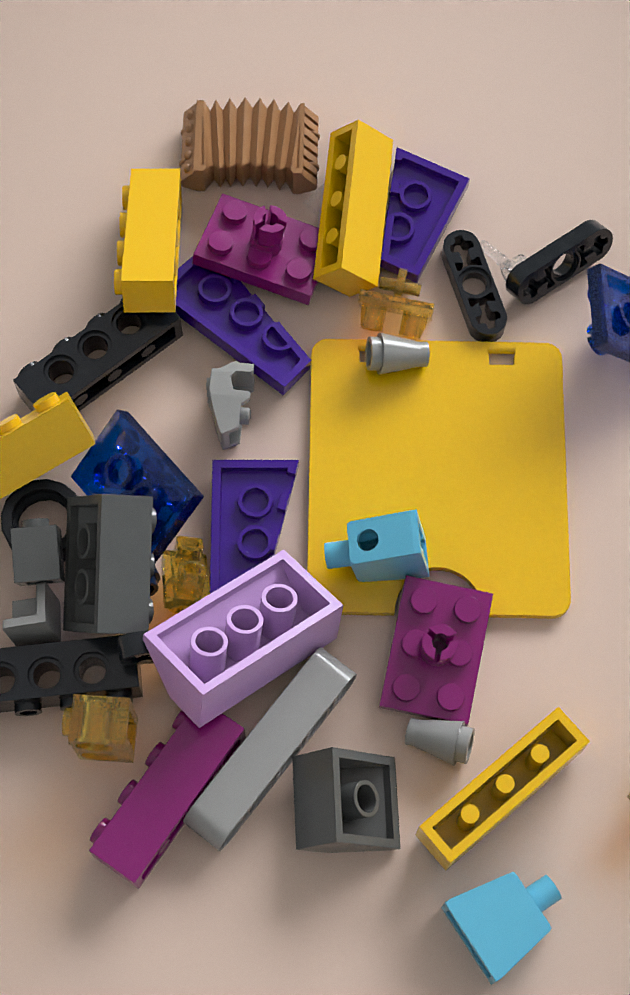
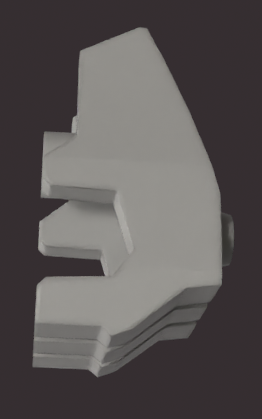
[206,361,255,450]

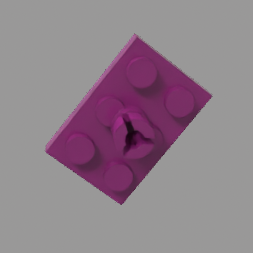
[192,193,319,306]
[379,575,493,726]

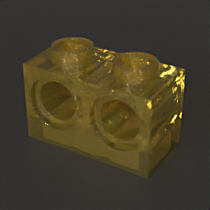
[62,694,138,763]

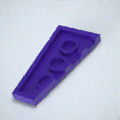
[176,256,311,395]
[210,460,299,594]

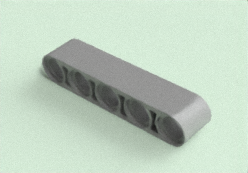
[183,647,357,851]

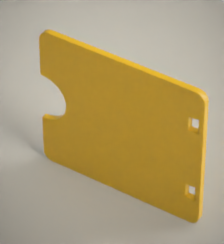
[307,339,571,619]

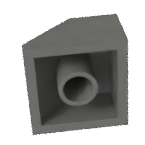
[292,747,401,853]

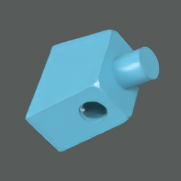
[324,509,430,582]
[441,872,562,985]

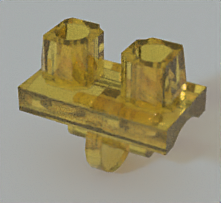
[358,268,435,340]
[161,536,211,614]

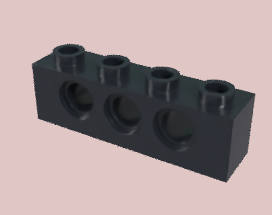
[13,298,183,411]
[0,635,143,716]

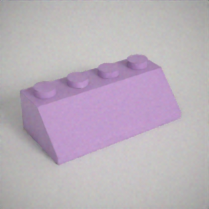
[143,550,343,728]

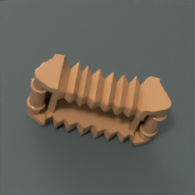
[179,97,320,194]

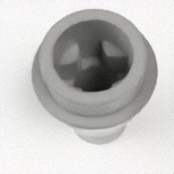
[365,332,430,375]
[405,718,475,766]

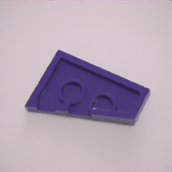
[380,147,470,283]

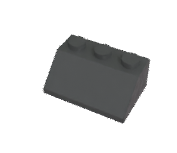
[63,494,157,634]

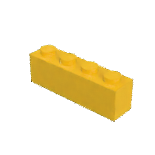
[313,119,393,297]
[114,168,182,313]
[0,392,96,499]
[415,706,590,871]

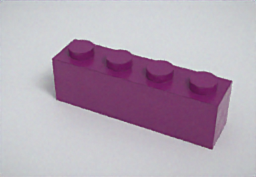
[89,710,246,889]

